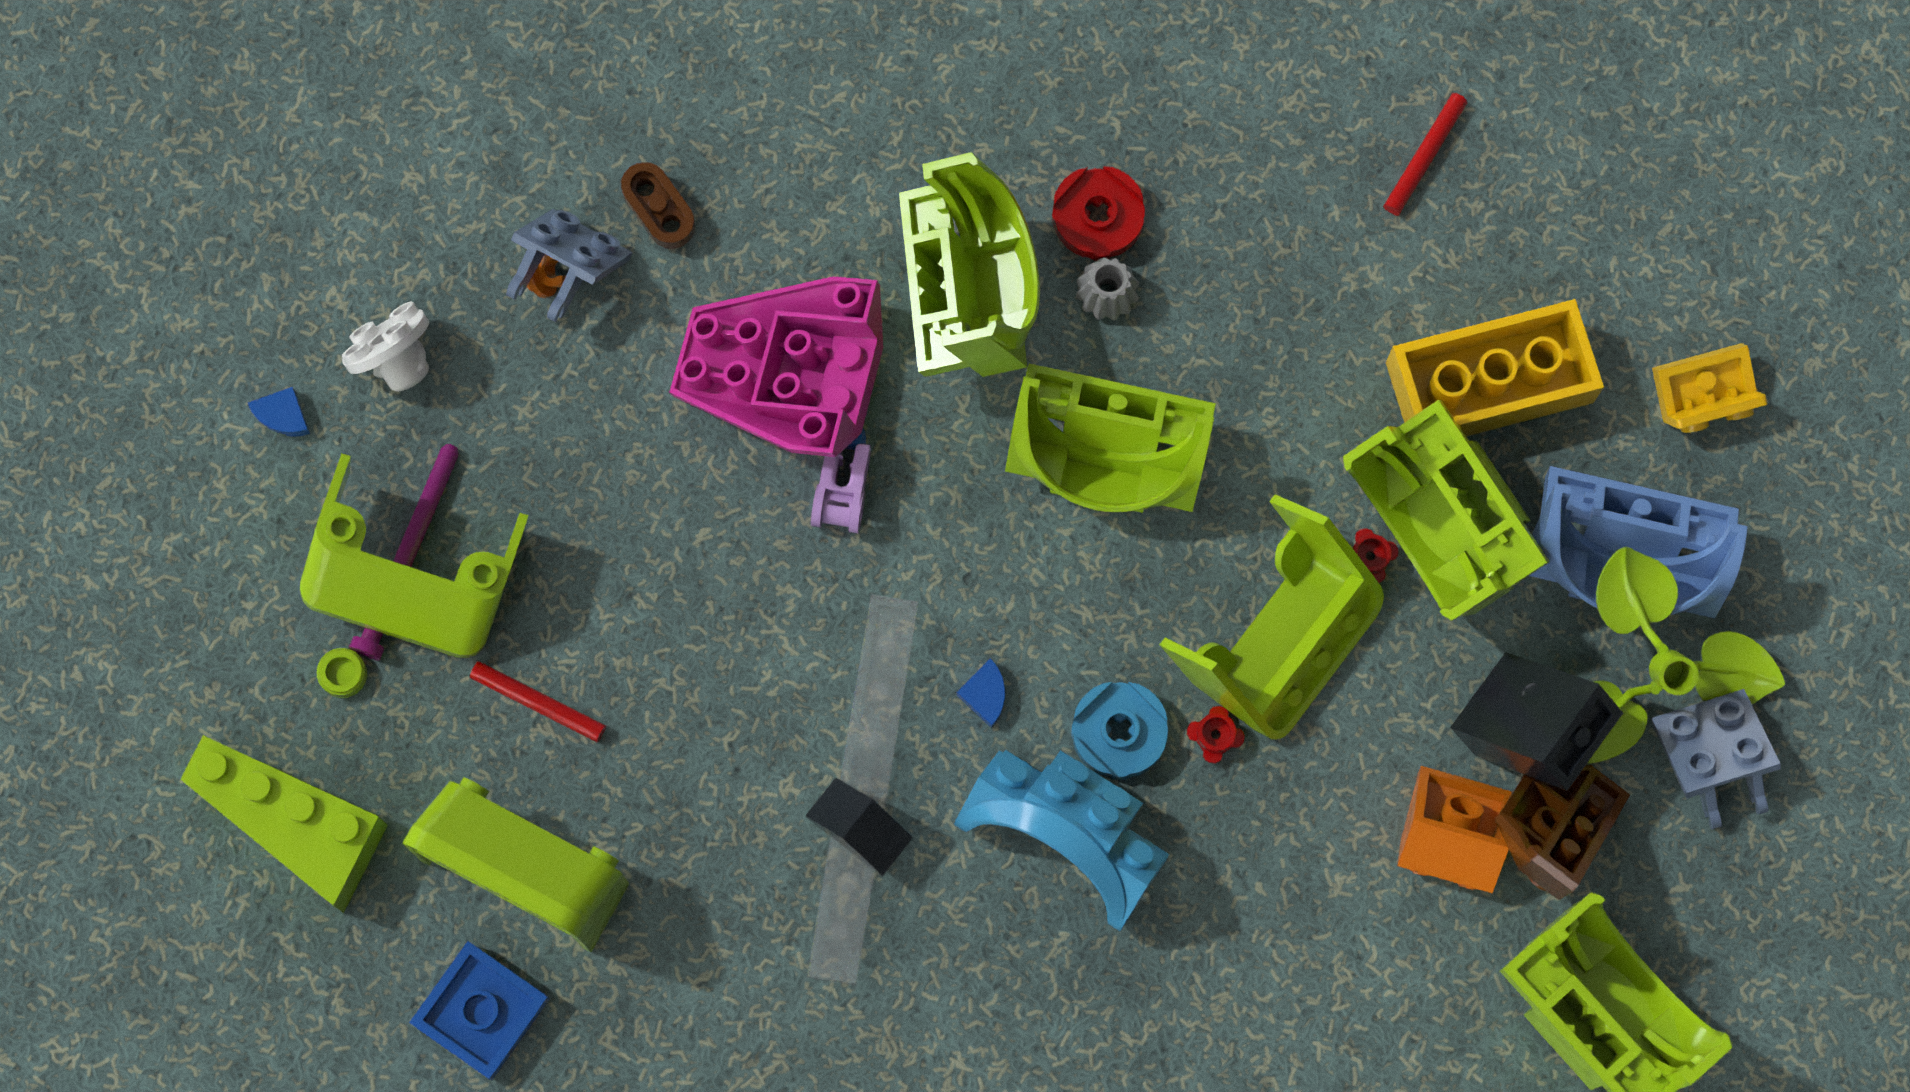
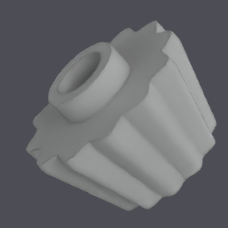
[1076,258,1139,321]

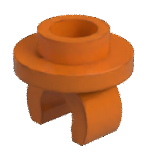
[527,254,566,298]

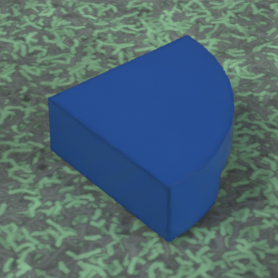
[248,387,310,437]
[957,658,1005,728]

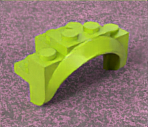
[1005,363,1216,513]

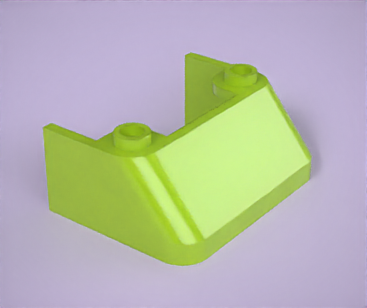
[300,453,529,658]
[1159,495,1384,740]
[402,777,629,952]

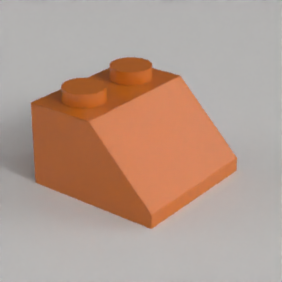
[1397,766,1512,894]

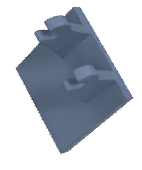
[506,209,633,322]
[1651,689,1781,830]

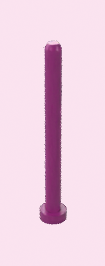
[348,443,459,661]

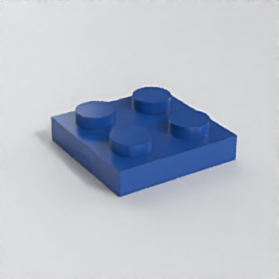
[409,941,550,1081]

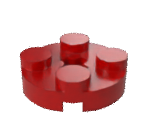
[1052,166,1145,261]

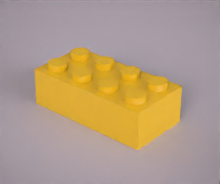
[1385,299,1604,436]

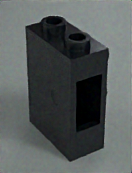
[1450,652,1623,791]

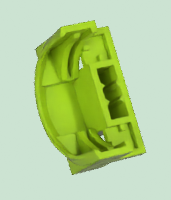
[899,152,1040,377]
[1343,400,1550,621]
[1500,892,1732,1092]

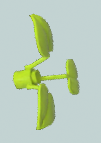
[1588,546,1785,763]

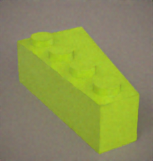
[180,735,388,913]

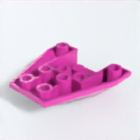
[669,276,883,457]

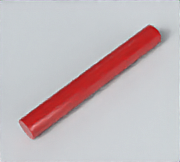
[1383,93,1468,216]
[470,661,606,743]

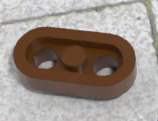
[621,162,695,249]

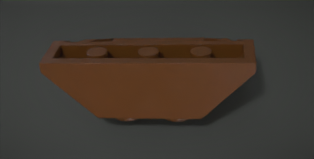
[1495,765,1630,900]

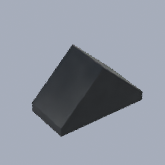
[806,778,913,877]

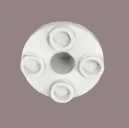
[342,301,429,392]

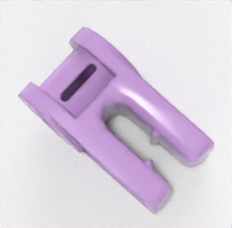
[811,443,871,534]

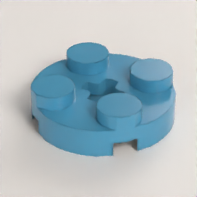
[1071,682,1168,780]

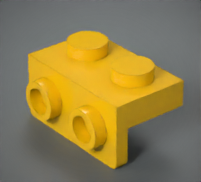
[1652,343,1768,433]

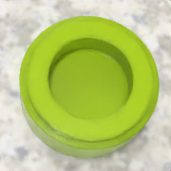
[317,648,367,698]

